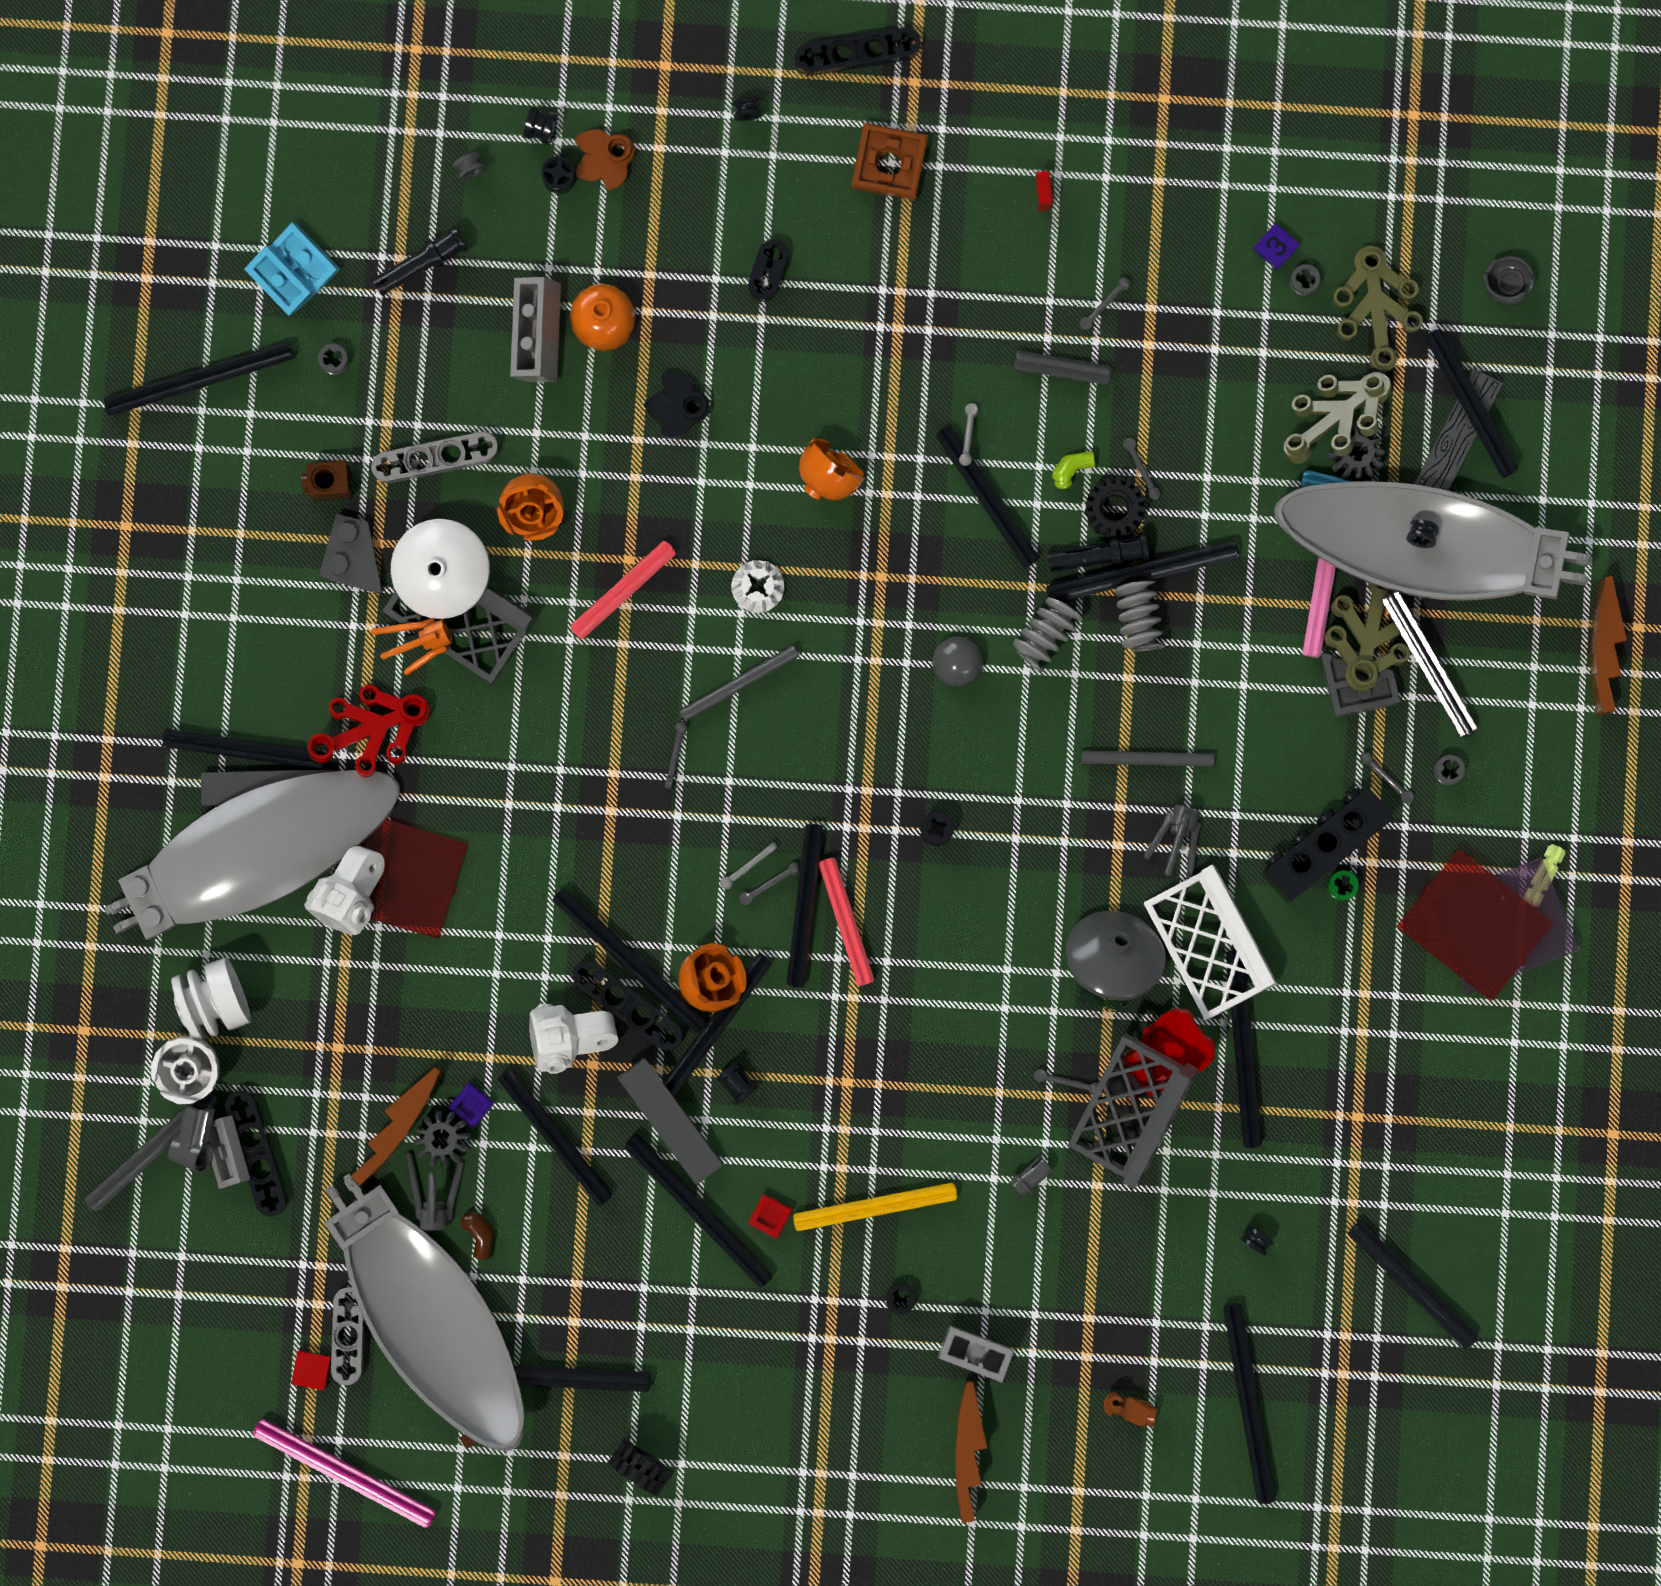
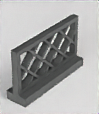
[383,562,538,684]
[1067,1033,1199,1189]

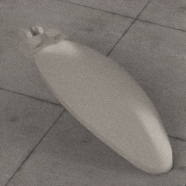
[1274,481,1593,601]
[105,770,400,940]
[324,1174,524,1451]

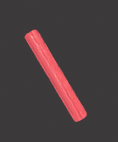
[570,541,676,639]
[819,858,874,986]

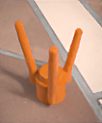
[371,618,452,675]

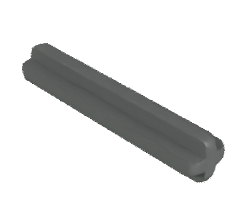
[1014,351,1111,385]

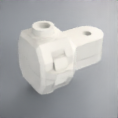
[304,846,385,935]
[529,1004,618,1074]

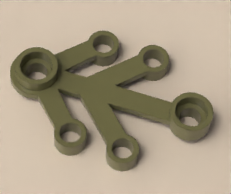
[1332,246,1423,374]
[1283,372,1391,464]
[1324,582,1410,692]

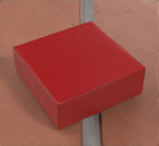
[1035,171,1053,212]
[748,1194,793,1239]
[291,1350,331,1390]

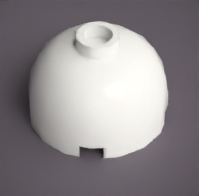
[151,1036,219,1104]

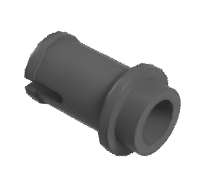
[1009,1156,1053,1198]

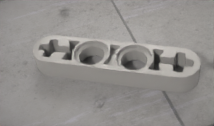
[371,432,499,484]

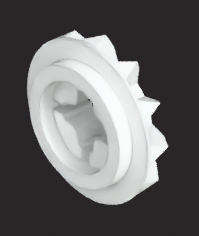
[732,560,784,613]

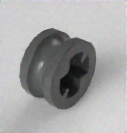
[453,152,487,180]
[1289,264,1321,296]
[318,344,349,375]
[1433,755,1465,785]

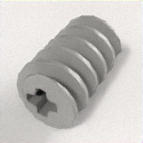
[1115,581,1164,652]
[1013,598,1083,672]

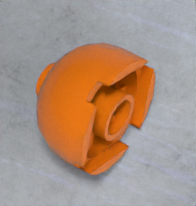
[570,284,636,351]
[799,437,865,500]
[497,473,564,541]
[678,943,747,1012]

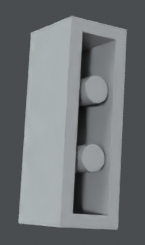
[510,277,561,382]

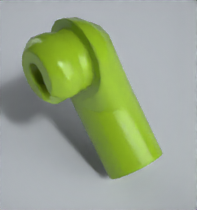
[1052,451,1095,489]

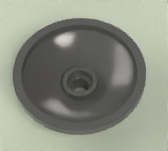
[1066,911,1165,1001]

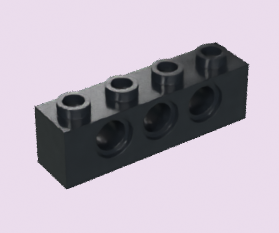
[1262,787,1394,904]

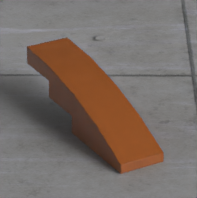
[1590,576,1627,717]
[351,1067,443,1186]
[955,1379,987,1524]

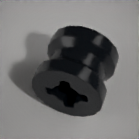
[523,106,558,145]
[541,156,575,194]
[920,812,954,846]

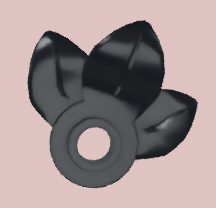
[644,372,710,438]

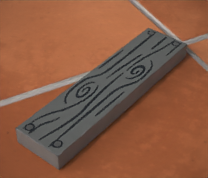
[1414,368,1503,491]

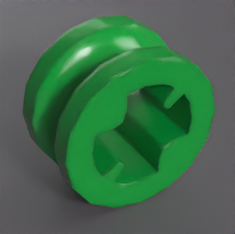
[1327,870,1359,901]

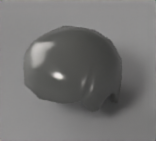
[1484,256,1535,306]
[932,636,985,687]

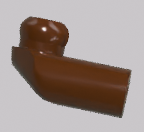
[461,1212,494,1260]

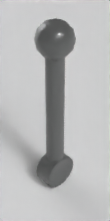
[1079,277,1131,331]
[1123,437,1161,500]
[665,721,688,789]
[1360,752,1414,804]
[740,862,800,905]
[1034,1069,1099,1095]

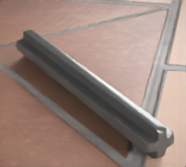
[85,1092,218,1212]

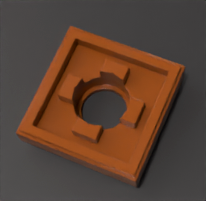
[851,123,928,201]

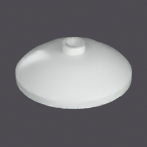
[391,519,490,619]

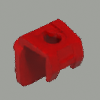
[1124,1008,1216,1098]

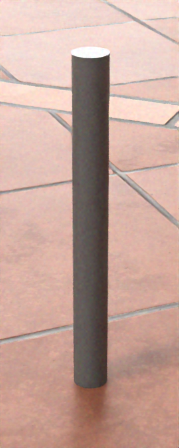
[679,645,799,722]
[1081,750,1214,767]

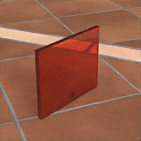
[333,819,468,939]
[1396,849,1554,1002]

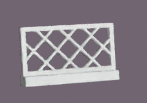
[1144,865,1278,1021]

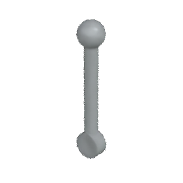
[959,403,978,466]
[720,842,778,889]

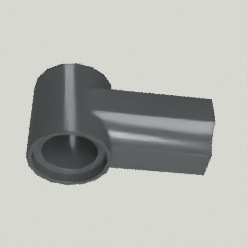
[168,1102,215,1173]

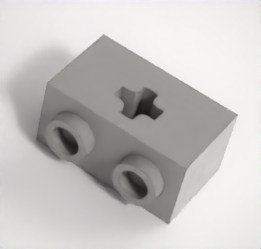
[938,1325,1014,1383]

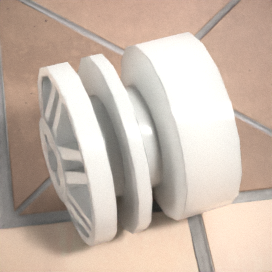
[171,957,251,1040]

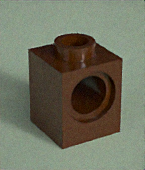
[301,460,352,502]

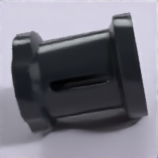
[716,1061,759,1105]

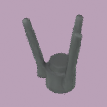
[1144,805,1202,879]
[406,1152,464,1230]

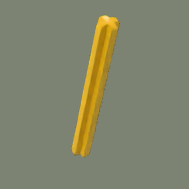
[793,1183,957,1231]

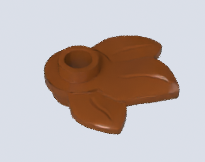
[574,129,635,191]

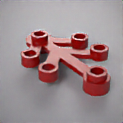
[308,685,430,778]

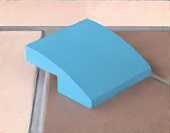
[244,223,341,316]

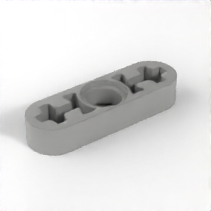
[331,1287,365,1385]

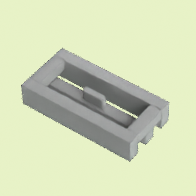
[208,1115,250,1189]

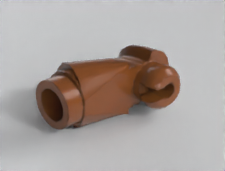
[1104,1392,1158,1428]

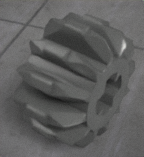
[1328,426,1385,482]
[413,1111,471,1168]

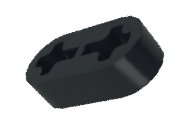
[748,239,788,302]

